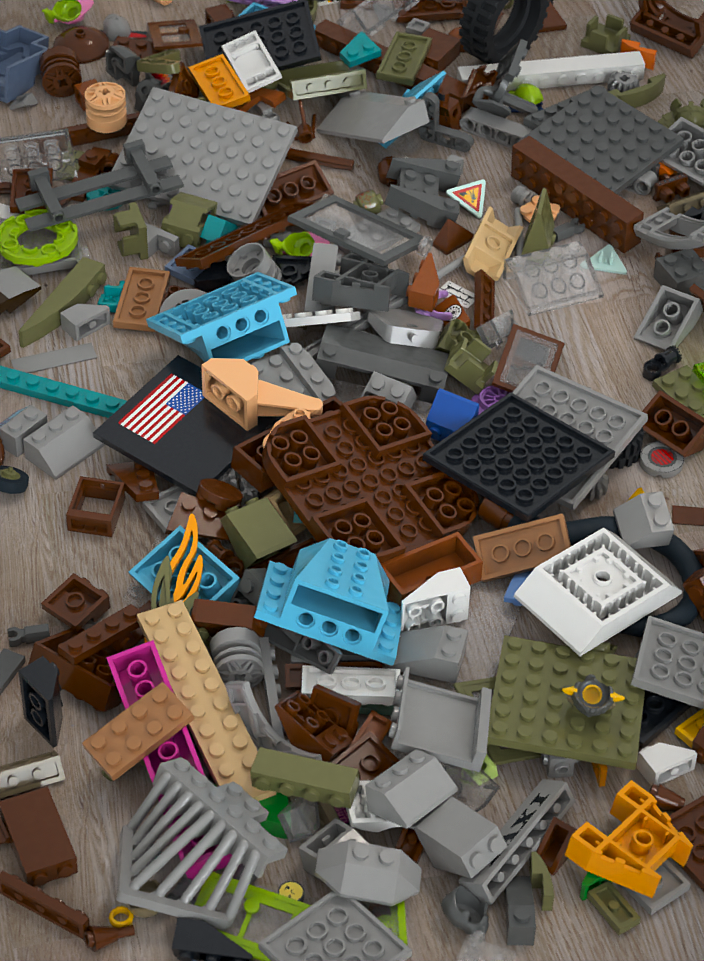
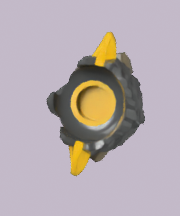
[562,674,625,717]

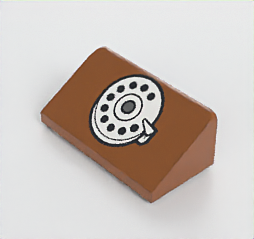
[434,295,470,329]

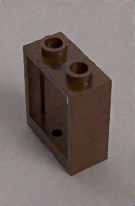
[66,476,126,537]

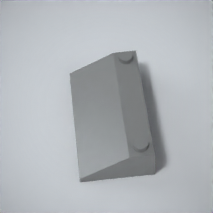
[317,90,430,143]

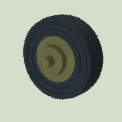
[0,465,29,494]

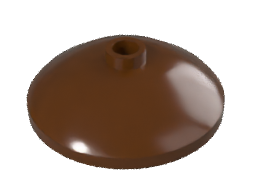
[54,26,109,64]

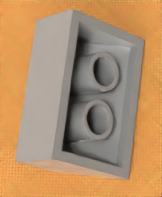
[23,405,105,480]
[365,749,458,829]

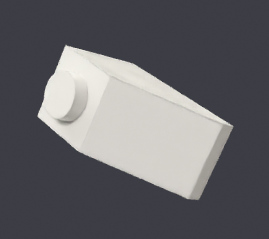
[636,742,697,786]

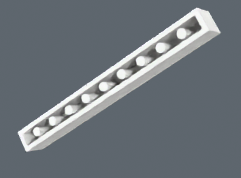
[457,51,645,92]

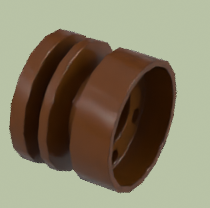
[39,46,82,98]

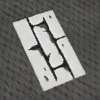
[439,281,475,308]

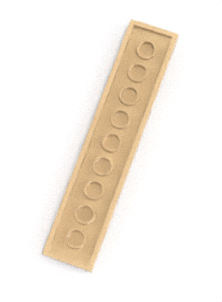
[137,600,277,801]

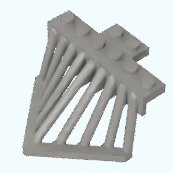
[116,757,288,929]

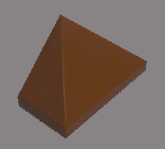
[433,219,474,255]

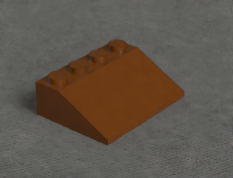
[28,628,122,713]

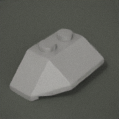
[315,840,422,906]

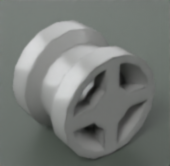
[510,184,536,207]

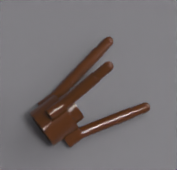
[286,99,316,143]

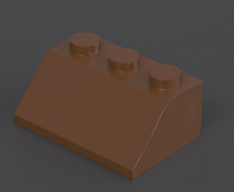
[642,390,704,458]

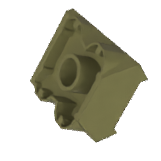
[435,319,488,353]

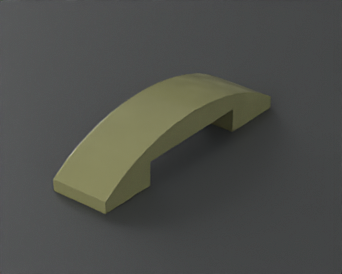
[608,73,666,108]

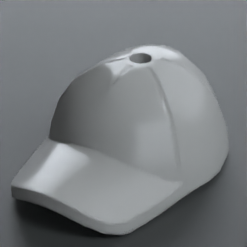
[103,14,131,41]

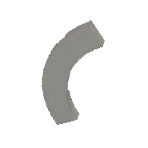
[225,681,322,761]

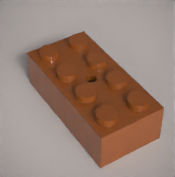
[381,532,483,610]

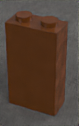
[0,786,78,887]

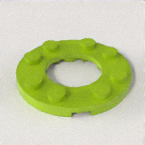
[0,209,78,267]

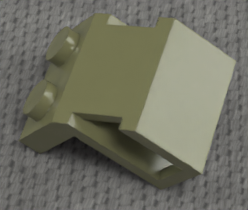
[161,192,218,248]

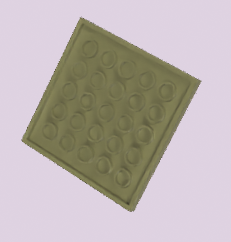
[487,635,645,770]

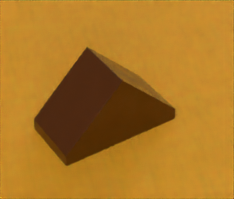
[536,817,577,875]

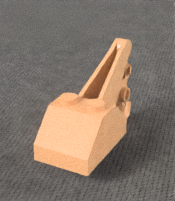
[201,358,323,448]

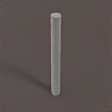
[514,207,524,265]

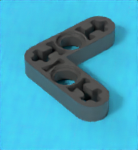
[419,92,474,152]

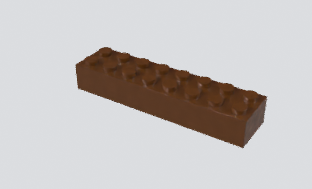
[511,136,644,253]

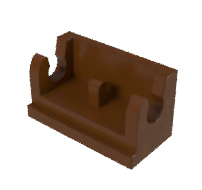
[461,65,498,108]

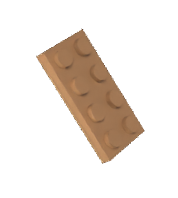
[113,267,170,332]
[473,513,571,582]
[82,682,194,781]

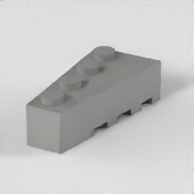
[304,243,342,325]

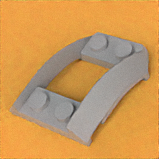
[633,207,704,250]

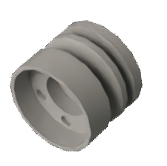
[227,243,282,281]
[209,627,264,688]

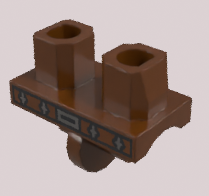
[653,173,690,203]

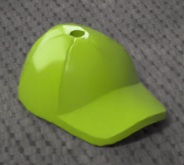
[508,83,544,105]

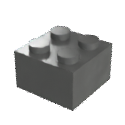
[653,249,704,296]

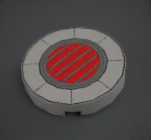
[640,441,684,478]

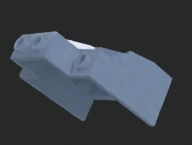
[0,25,49,103]

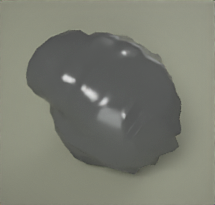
[441,885,489,939]

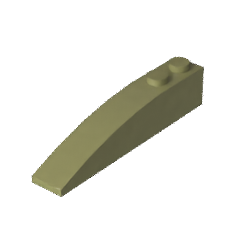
[18,257,107,348]

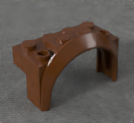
[629,0,704,59]

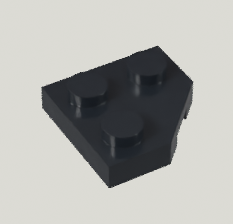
[272,255,312,286]

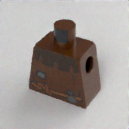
[428,88,462,130]

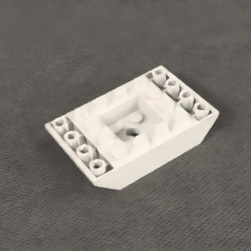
[514,528,682,656]

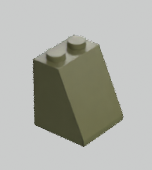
[220,497,297,570]

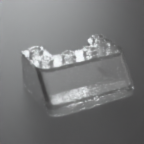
[336,0,420,38]

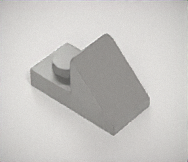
[145,222,180,258]

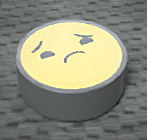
[278,881,304,902]

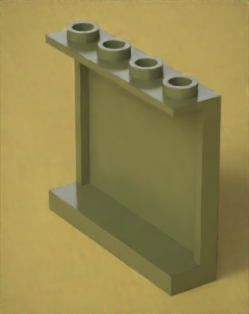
[277,60,367,100]

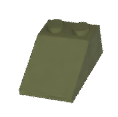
[521,188,556,265]

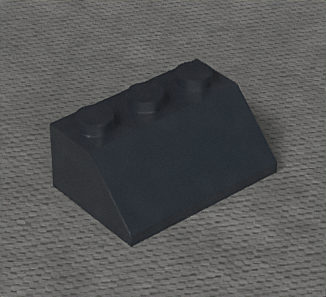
[18,656,63,748]

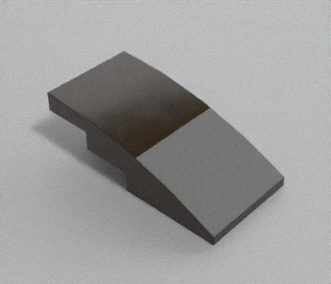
[0,266,42,314]

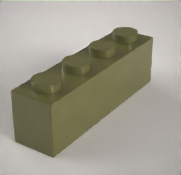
[250,747,360,809]

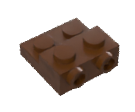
[41,573,111,632]
[310,684,361,746]

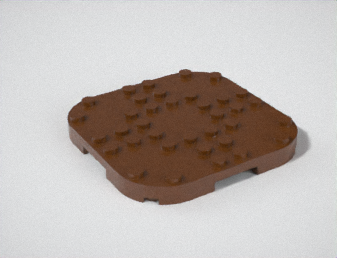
[262,396,479,564]

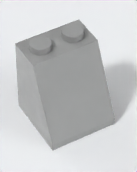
[413,796,508,879]

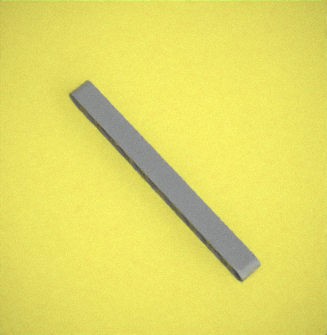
[459,108,658,196]

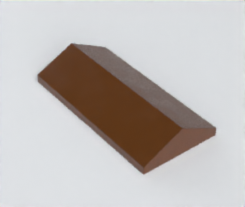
[260,160,334,217]

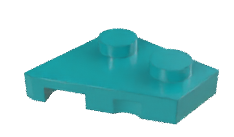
[340,31,382,68]

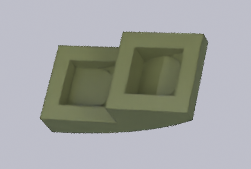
[529,851,554,911]

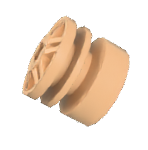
[85,82,127,133]

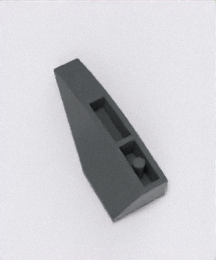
[229,568,343,674]

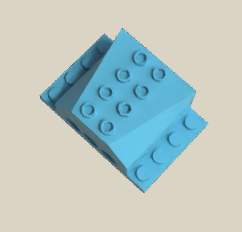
[146,272,297,362]
[254,538,402,666]

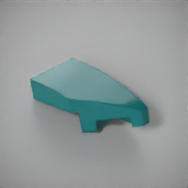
[97,280,125,313]

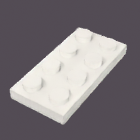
[282,308,361,327]
[301,665,400,706]

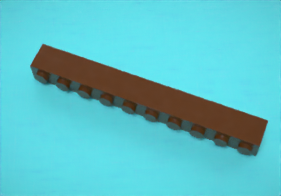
[315,19,471,114]

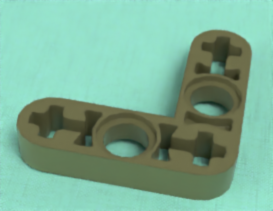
[136,49,181,74]

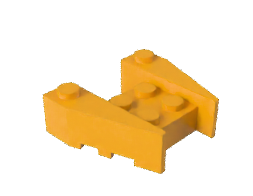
[565,780,693,898]

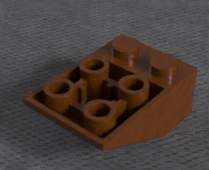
[275,691,353,763]

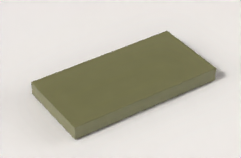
[376,31,432,86]

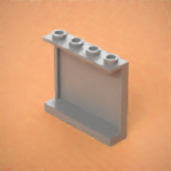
[388,666,492,772]

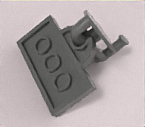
[472,39,538,118]

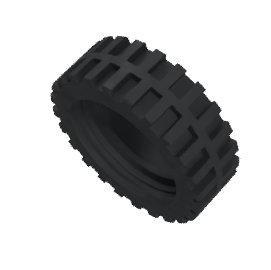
[459,0,550,64]

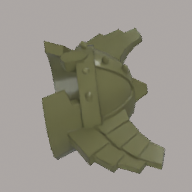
[658,98,704,128]

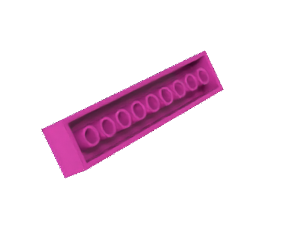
[107,640,232,880]

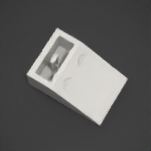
[400,567,470,632]

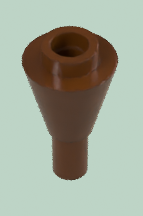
[84,925,135,952]

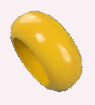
[109,906,134,928]

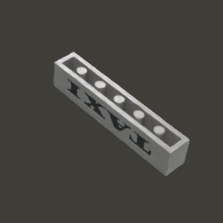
[458,779,575,905]

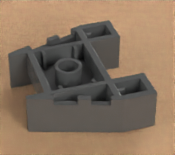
[384,157,461,229]
[312,252,410,312]

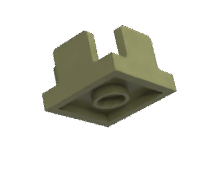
[580,14,631,54]
[113,202,148,260]
[444,337,499,395]

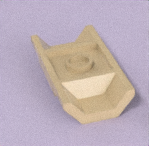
[463,206,524,281]

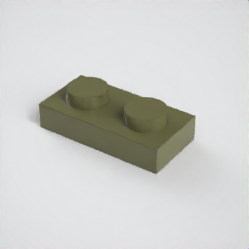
[587,880,641,935]

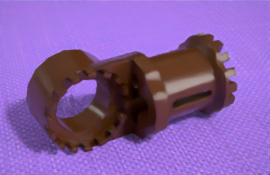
[205,539,244,579]

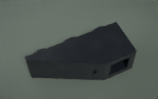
[172,917,254,961]

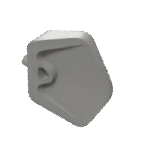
[367,309,443,349]

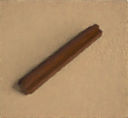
[285,148,354,171]

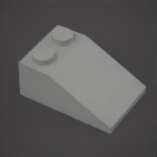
[634,285,703,353]
[385,625,468,683]

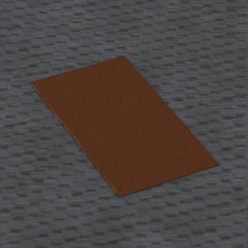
[672,505,704,526]

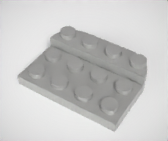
[249,343,335,419]

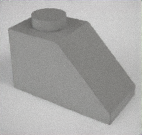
[60,304,111,341]

